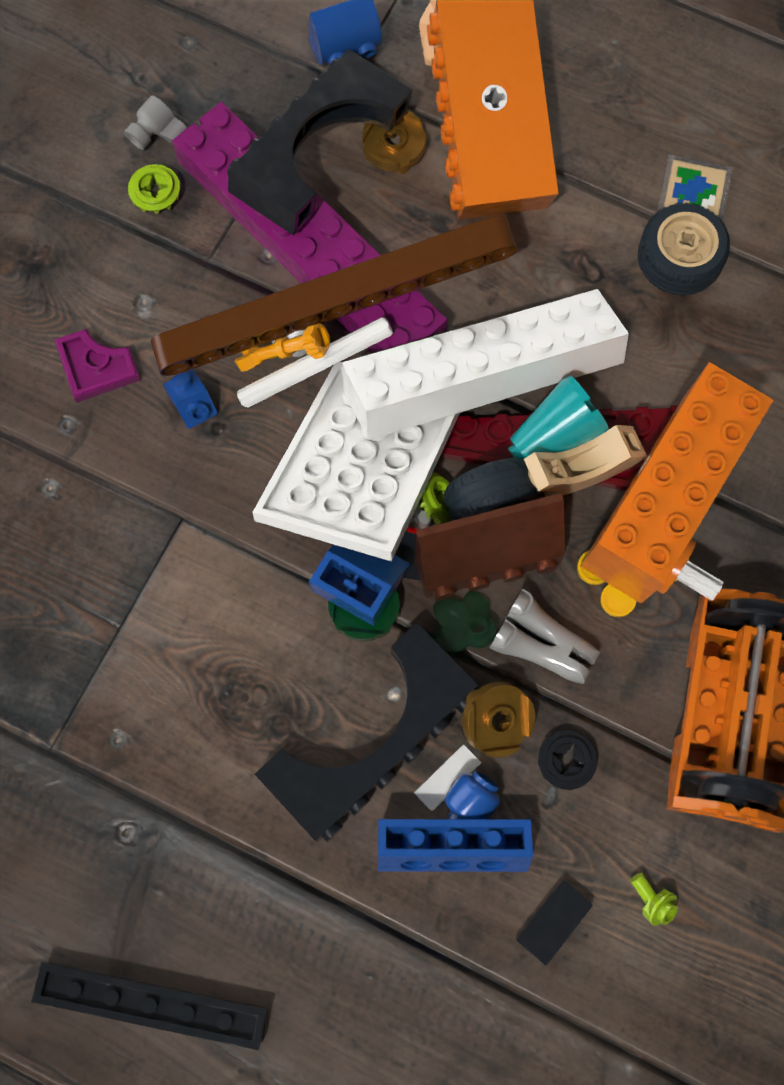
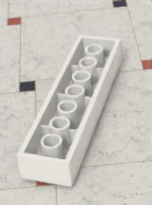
[342,289,629,440]

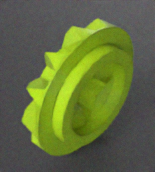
[128,164,181,215]
[420,472,451,525]

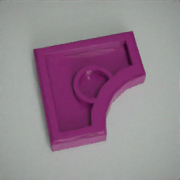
[54,329,141,403]

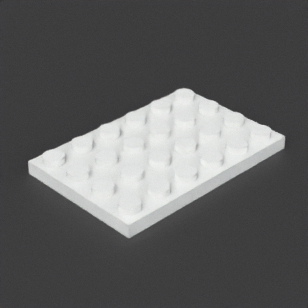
[253,362,460,561]

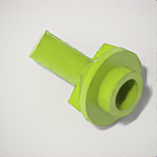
[630,873,678,926]

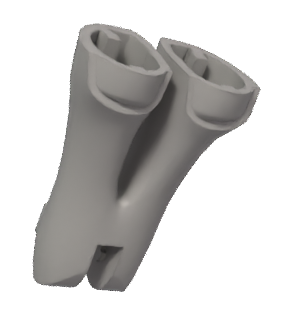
[489,588,600,684]

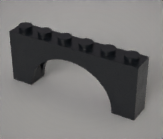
[227,49,413,236]
[255,623,478,843]

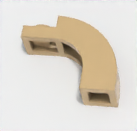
[524,425,647,497]

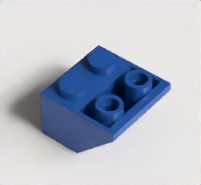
[309,545,410,626]

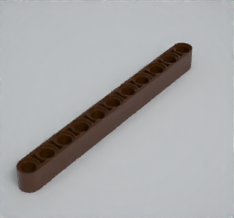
[151,214,518,376]

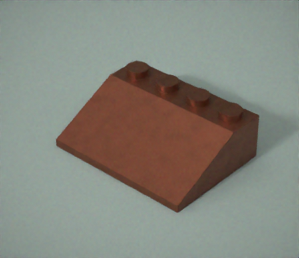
[415,493,565,600]

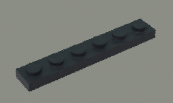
[31,961,268,1050]

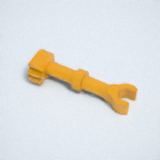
[234,323,330,372]

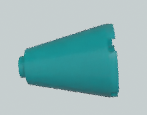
[508,375,609,460]

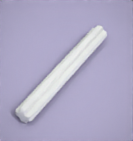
[237,317,393,408]

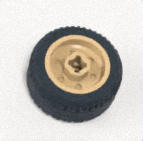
[638,203,730,296]
[443,458,542,521]

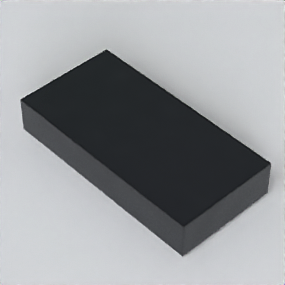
[515,880,593,966]

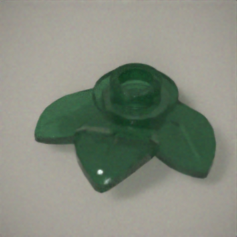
[432,591,497,653]

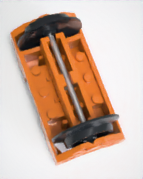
[667,589,784,833]

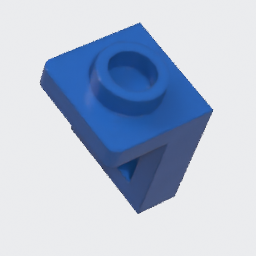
[163,369,217,429]

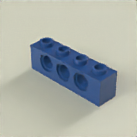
[378,819,533,872]

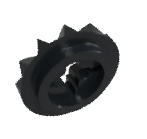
[538,730,597,790]

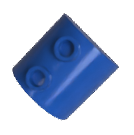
[308,0,382,65]

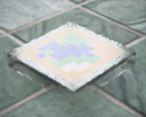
[656,154,733,223]

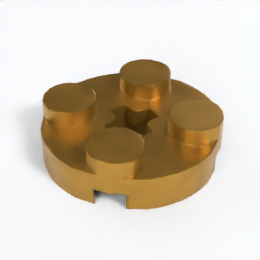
[362,111,426,174]
[462,682,535,758]

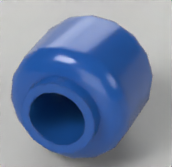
[445,770,500,820]

